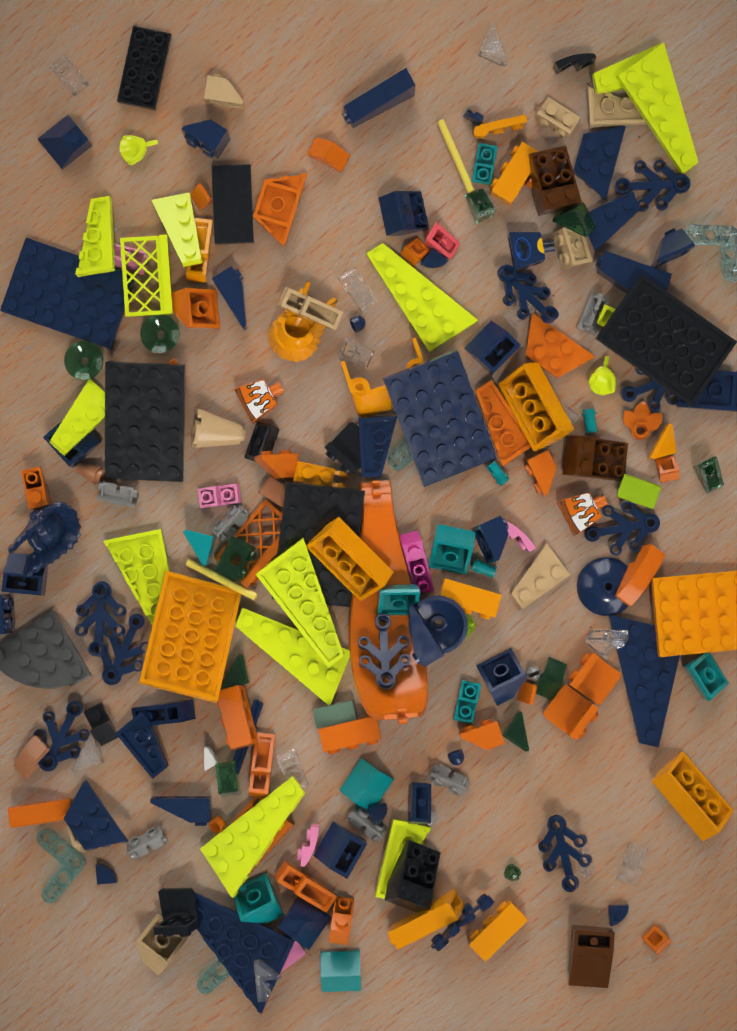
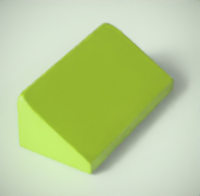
[617,474,662,509]

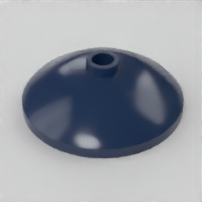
[577,557,628,616]
[408,596,468,653]

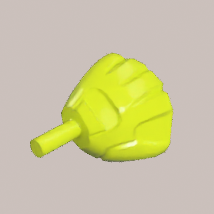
[119,135,158,165]
[588,356,616,395]

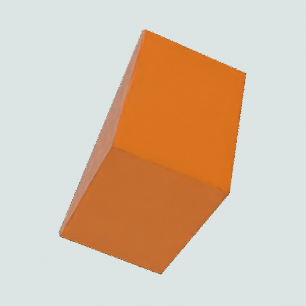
[307,137,350,173]

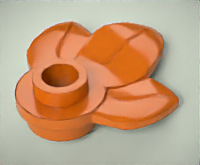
[623,401,662,440]

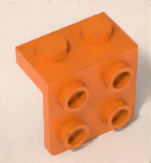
[568,652,621,705]
[543,685,599,740]

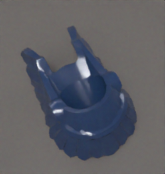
[8,502,81,578]

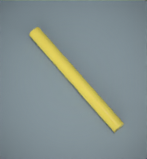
[437,119,475,193]
[186,559,258,600]

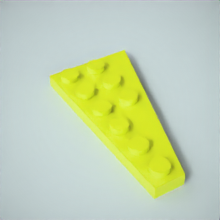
[616,43,699,174]
[103,529,170,625]
[235,608,350,705]

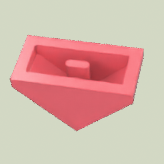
[425,223,460,260]

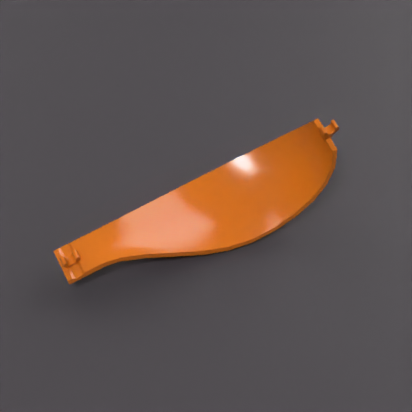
[349,480,428,724]

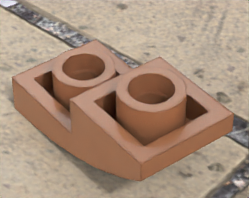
[258,476,285,509]
[14,735,50,780]

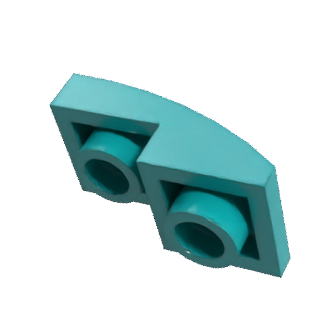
[471,143,498,185]
[453,680,481,724]

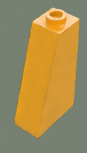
[388,888,464,950]

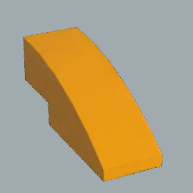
[186,218,213,283]

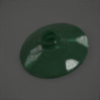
[140,315,180,353]
[64,341,104,380]

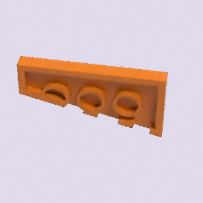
[475,380,531,466]

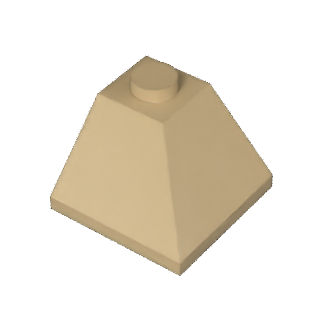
[135,914,188,976]

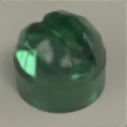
[504,864,521,881]

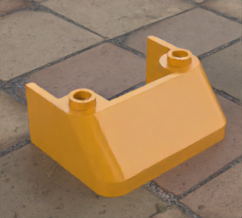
[341,338,424,418]

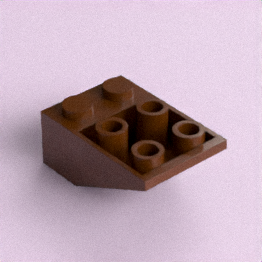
[529,146,582,216]
[562,435,628,482]
[568,925,615,988]

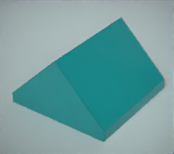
[183,530,217,566]
[377,584,420,615]
[683,652,729,701]
[340,757,394,809]
[321,950,361,992]

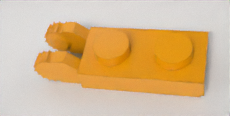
[472,114,527,139]
[293,461,349,488]

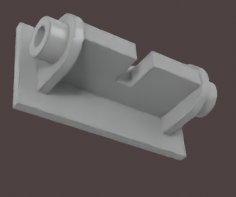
[577,292,609,336]
[96,481,139,508]
[213,503,250,543]
[427,764,470,795]
[347,805,388,842]
[126,825,168,859]

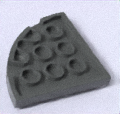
[0,610,92,689]

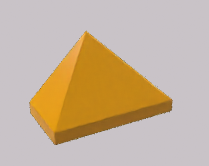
[647,423,677,460]

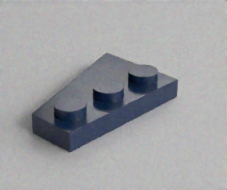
[579,191,641,252]
[358,416,397,478]
[115,709,169,779]

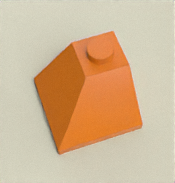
[171,288,220,329]

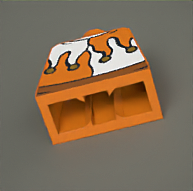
[234,379,284,424]
[557,492,608,536]

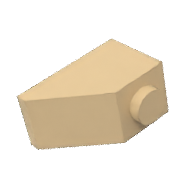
[204,74,244,110]

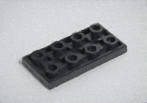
[117,26,172,111]
[212,164,254,245]

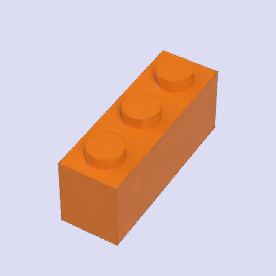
[217,685,259,749]
[318,716,381,754]

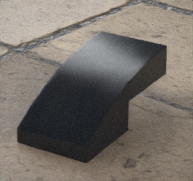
[553,53,596,74]

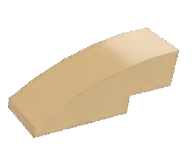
[277,287,343,330]

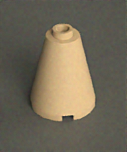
[191,409,246,448]

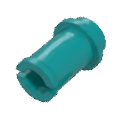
[581,408,598,433]
[486,460,509,486]
[471,559,497,578]

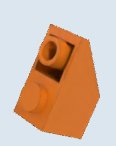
[254,450,299,479]
[524,450,557,496]
[21,466,52,510]
[459,718,505,750]
[328,896,354,945]

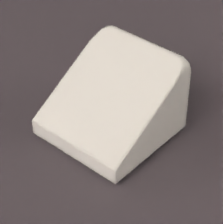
[204,745,219,771]

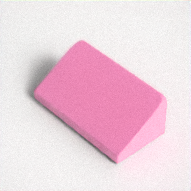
[114,243,150,275]

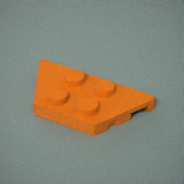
[253,173,307,246]
[525,313,595,378]

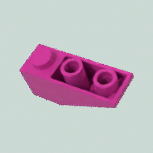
[399,530,434,595]

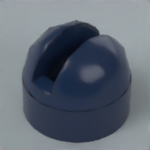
[349,316,366,333]
[447,749,464,765]

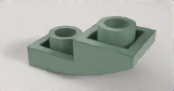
[312,700,358,729]

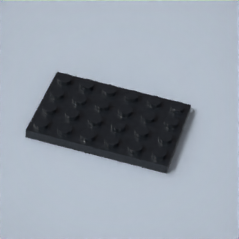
[595,273,737,407]
[105,361,186,482]
[272,481,365,607]

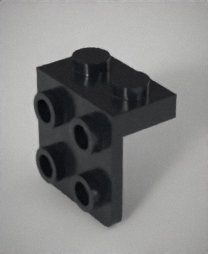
[324,422,361,476]
[153,888,200,937]

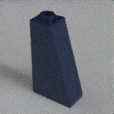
[342,68,416,128]
[595,251,672,293]

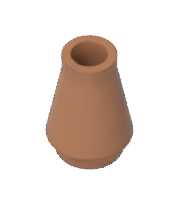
[75,462,106,485]

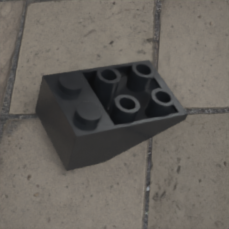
[385,840,441,912]

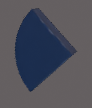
[463,110,484,126]
[421,249,448,268]
[367,803,388,825]
[95,864,118,885]
[608,904,629,926]

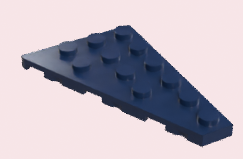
[609,615,680,748]
[194,891,295,1014]

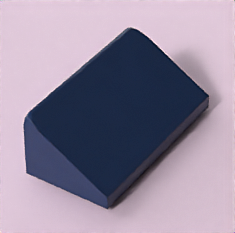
[408,782,431,824]

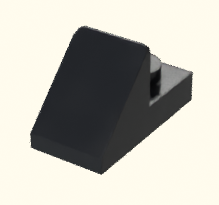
[83,702,118,746]

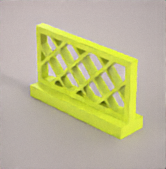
[120,234,173,317]

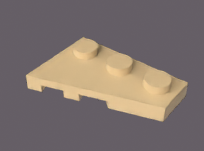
[587,87,647,127]
[511,543,570,609]

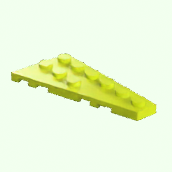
[366,243,479,352]
[256,538,344,668]
[200,776,305,898]

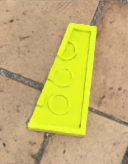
[592,42,663,94]
[151,192,203,267]
[75,196,115,277]
[50,378,105,456]
[375,818,431,899]

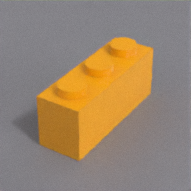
[490,141,539,207]
[439,578,502,620]
[468,900,528,962]

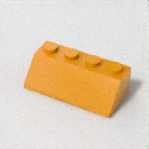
[498,362,575,451]
[306,517,393,601]
[652,751,734,841]

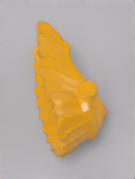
[268,281,338,362]

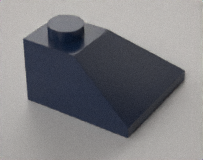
[38,115,92,170]
[651,228,695,268]
[471,516,509,564]
[476,648,527,706]
[277,896,332,950]

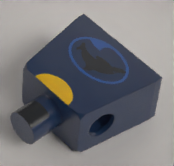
[508,232,555,272]

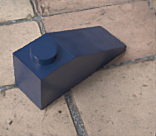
[212,266,247,330]
[409,602,444,667]
[131,699,196,726]
[150,796,212,826]

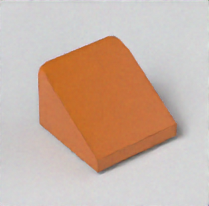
[191,183,212,210]
[400,237,431,267]
[655,456,680,483]
[517,682,537,705]
[641,925,672,955]

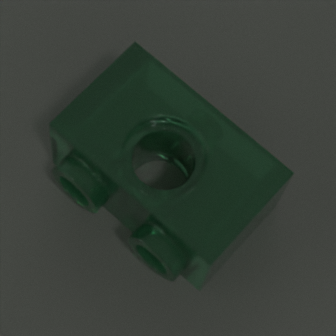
[215,535,256,583]

